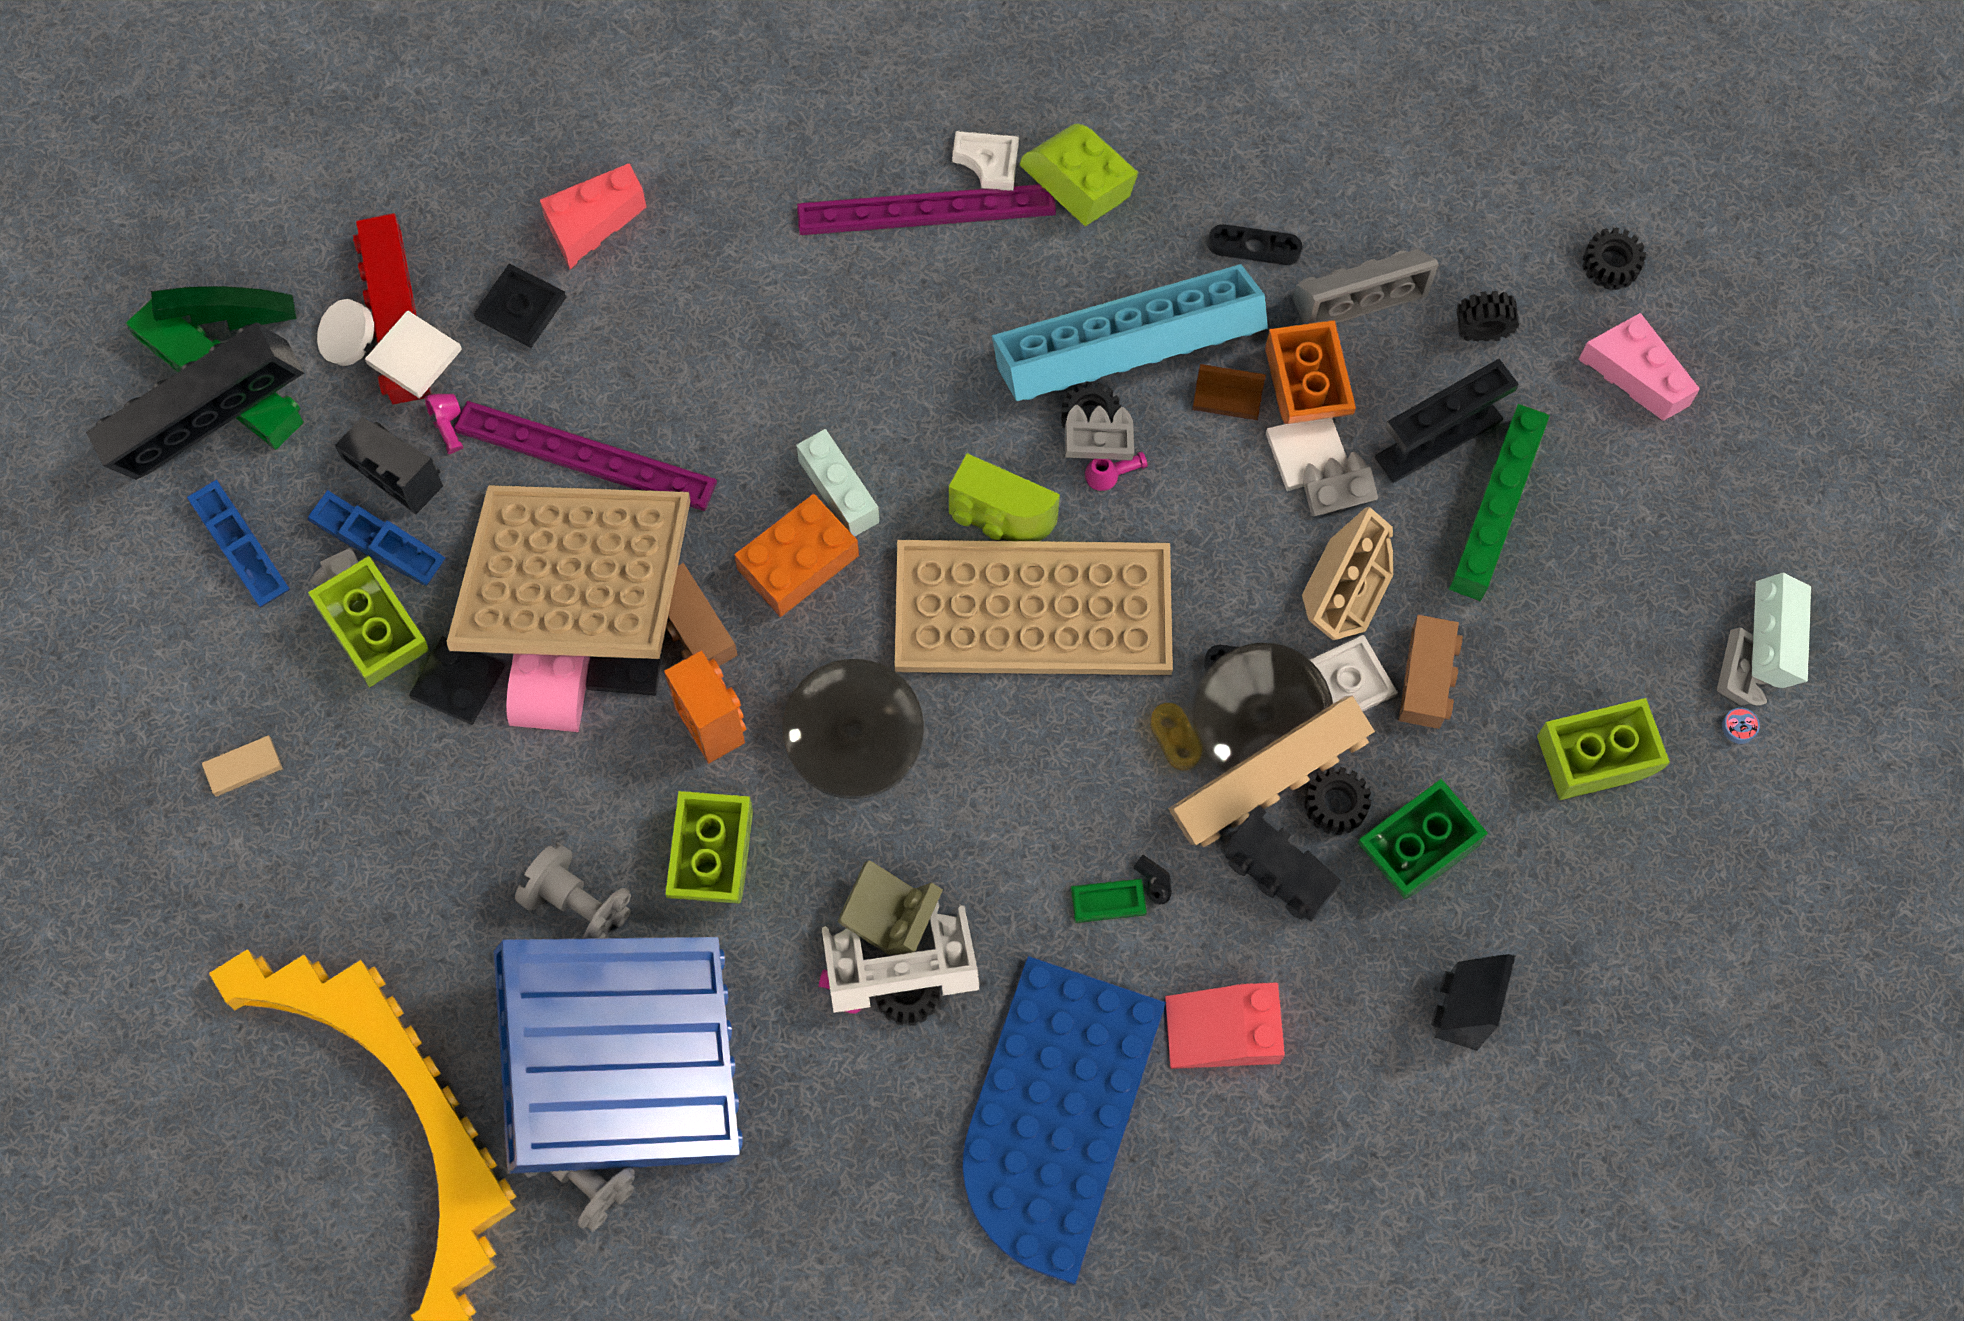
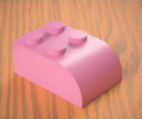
[507,653,590,732]

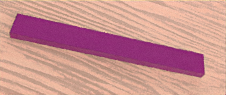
[797,184,1056,235]
[454,401,717,511]

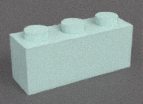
[797,429,879,537]
[1752,573,1811,688]

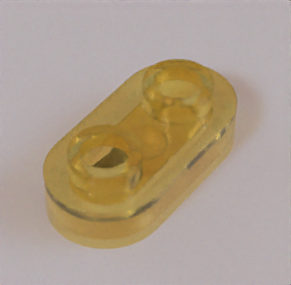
[1150,703,1202,770]

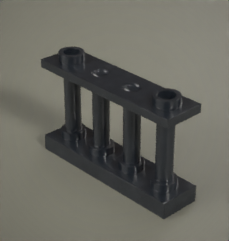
[1374,359,1519,483]

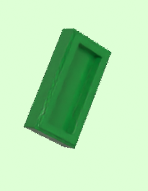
[1071,879,1147,923]

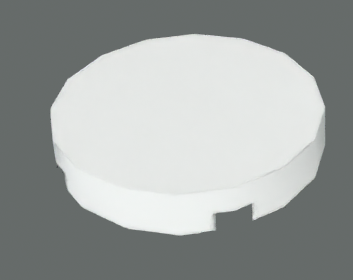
[317,299,374,366]

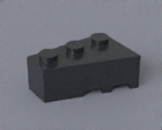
[335,417,443,515]
[1225,805,1341,922]

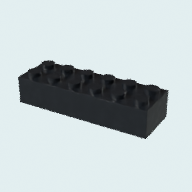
[86,322,304,480]

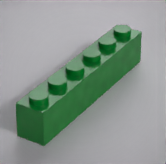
[125,299,304,450]
[1449,404,1550,601]

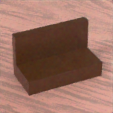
[1192,364,1266,421]

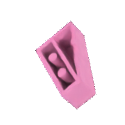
[1579,313,1700,421]

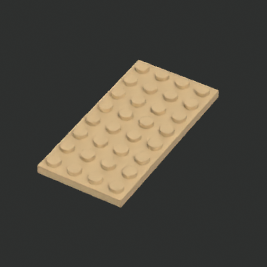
[895,540,1173,675]

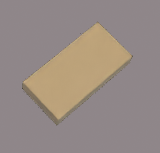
[202,735,283,797]

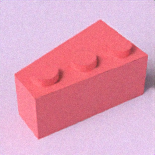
[540,163,646,269]

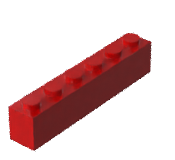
[353,213,431,405]

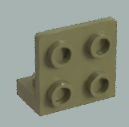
[838,861,943,956]

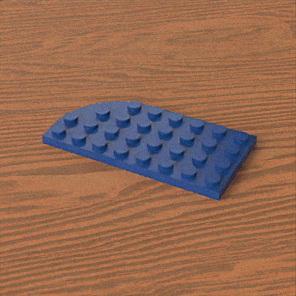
[963,956,1166,1285]

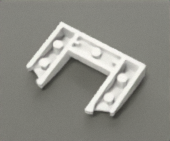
[822,902,979,1013]

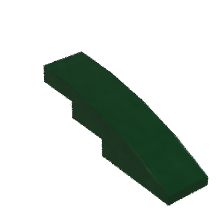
[151,286,297,331]

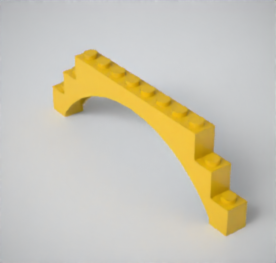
[209,949,517,1321]

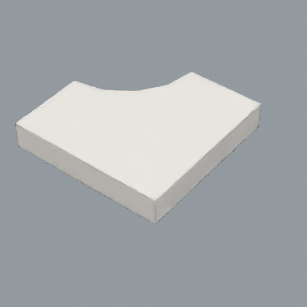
[952,131,1019,191]

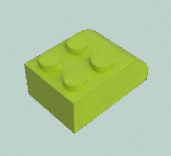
[1019,124,1138,227]
[949,453,1060,541]
[308,556,429,688]
[1537,698,1670,800]
[665,791,753,904]

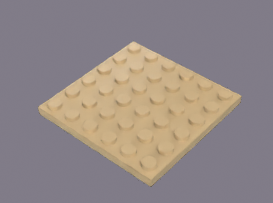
[447,485,690,659]

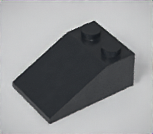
[1431,954,1515,1051]

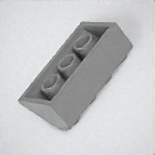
[1293,249,1439,324]

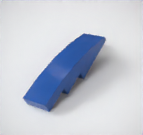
[187,479,290,608]
[308,490,446,586]

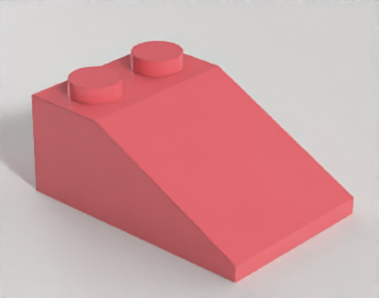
[1165,983,1285,1069]

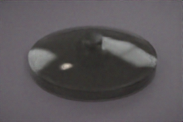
[1192,643,1333,772]
[782,659,924,799]

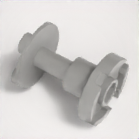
[515,842,631,939]
[523,1167,635,1232]

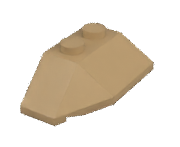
[1302,507,1393,640]

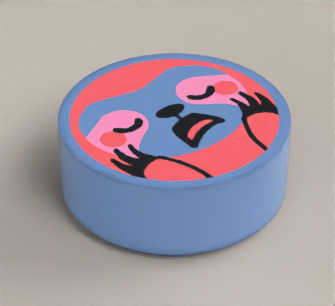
[1722,708,1760,744]

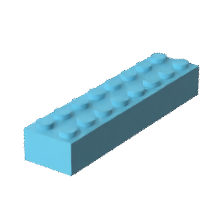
[992,264,1268,402]

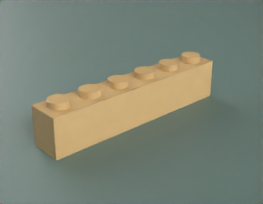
[1168,695,1375,847]

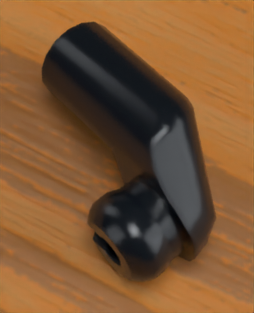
[1133,854,1172,904]

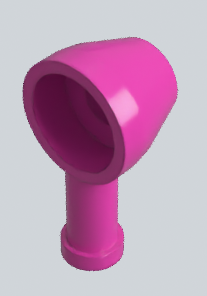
[425,394,464,454]
[1085,451,1148,491]

